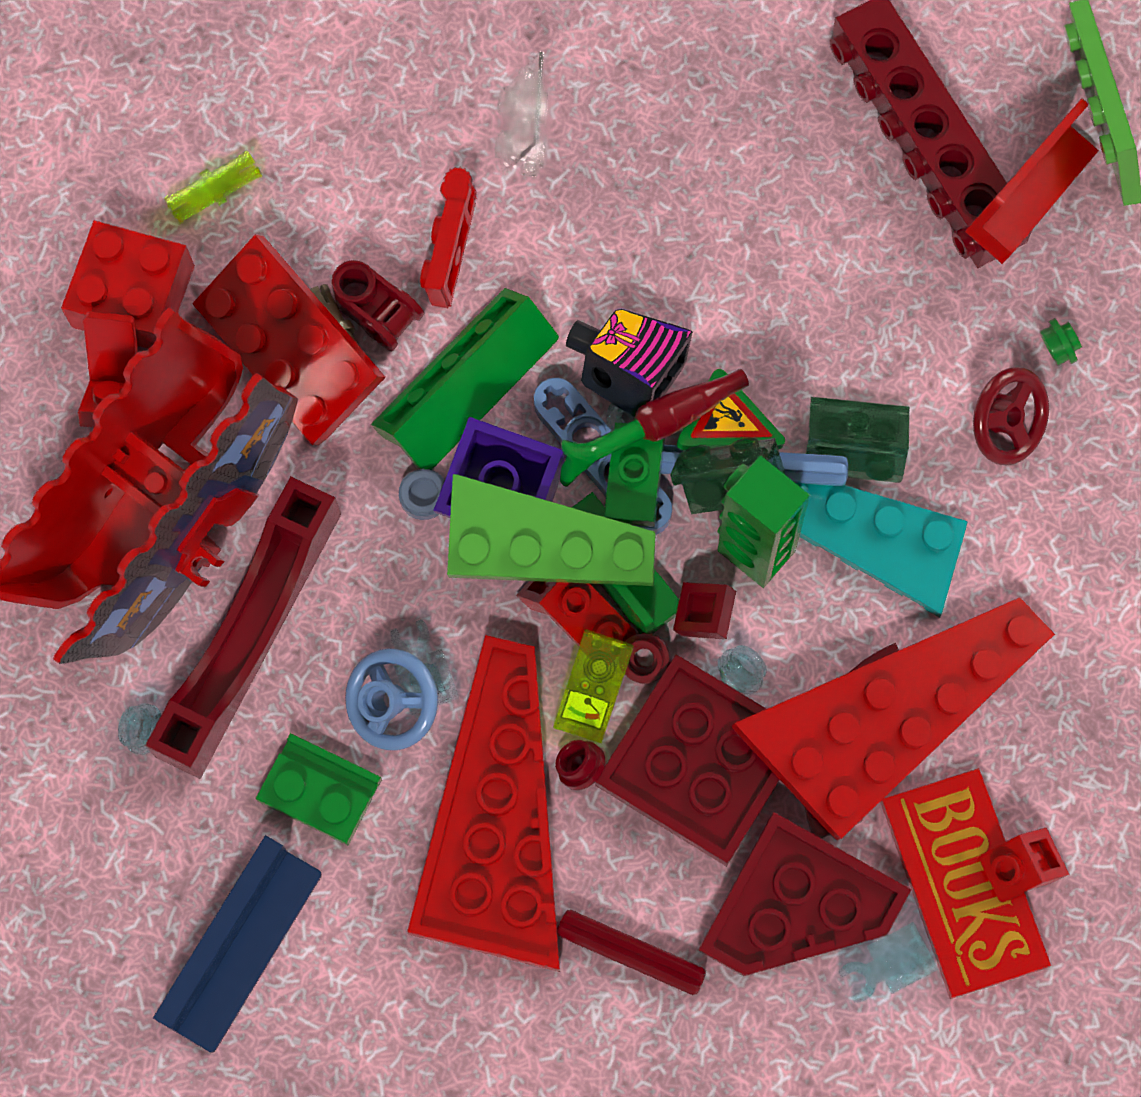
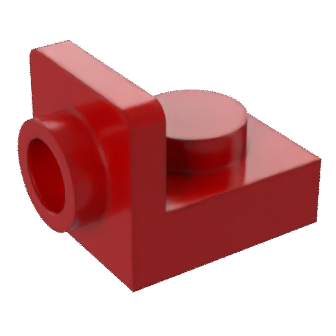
[979,827,1069,902]

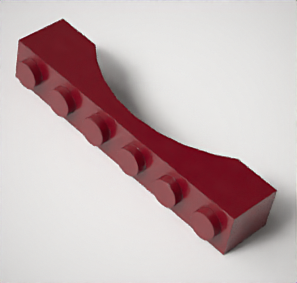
[145,476,342,779]

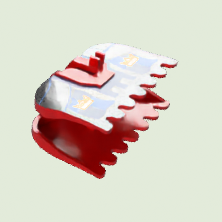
[0,307,298,664]

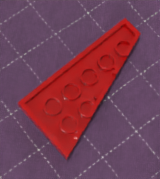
[731,597,1055,841]
[407,635,560,972]

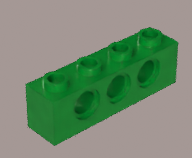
[717,455,810,589]

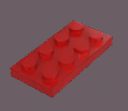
[192,234,386,445]

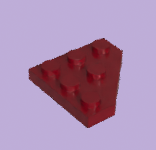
[697,812,912,976]

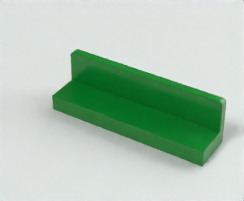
[371,288,559,470]

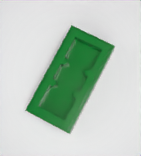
[604,422,665,527]

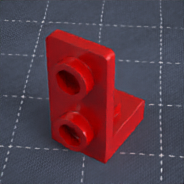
[78,312,138,428]
[516,581,636,667]

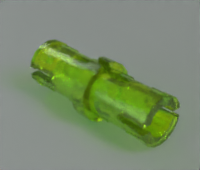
[163,150,263,225]

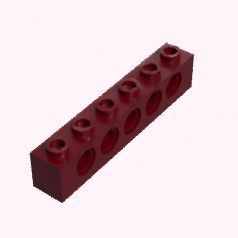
[830,0,1032,269]

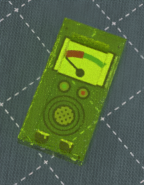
[553,629,633,744]

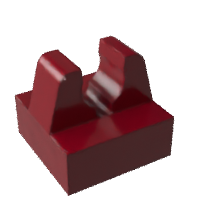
[673,582,736,640]

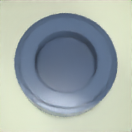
[398,469,445,520]

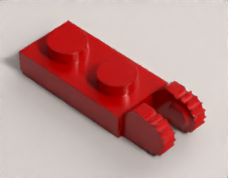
[420,166,477,308]

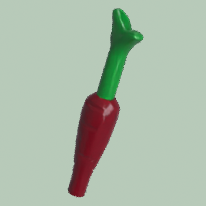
[560,369,749,487]

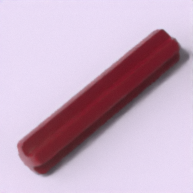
[557,910,706,995]

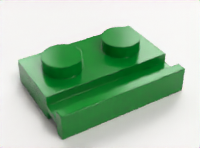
[256,733,382,846]

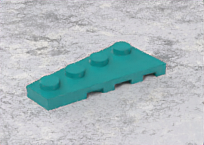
[796,483,968,618]

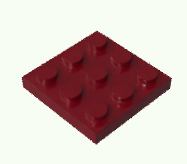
[595,654,780,867]

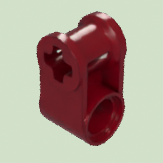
[332,260,425,352]

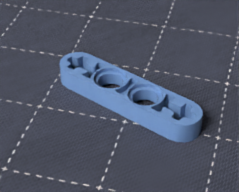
[534,378,672,535]

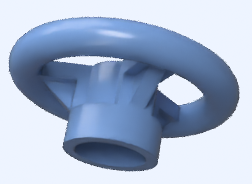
[345,648,438,751]

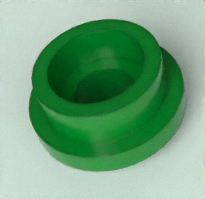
[1039,318,1082,366]

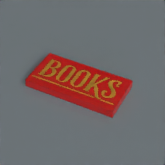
[880,768,1051,999]

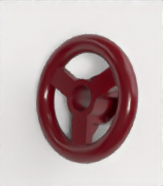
[973,367,1049,465]

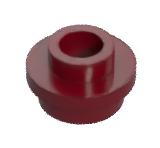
[619,633,670,684]
[555,740,605,790]

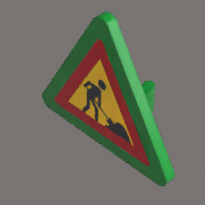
[677,369,785,450]

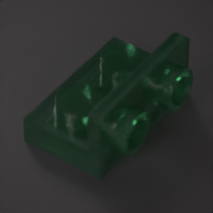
[805,397,910,483]
[670,437,786,515]

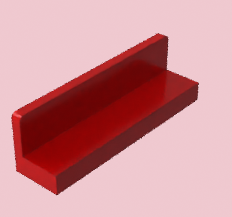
[965,98,1099,264]

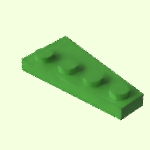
[1064,0,1141,206]
[447,474,656,586]

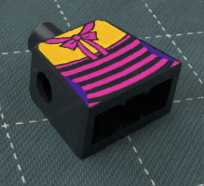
[566,309,693,417]

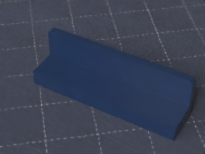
[153,835,322,1053]

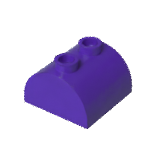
[433,417,565,518]

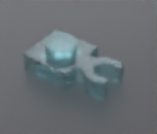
[391,620,459,716]
[838,922,939,1002]

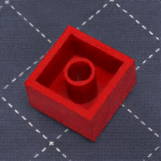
[61,220,195,349]

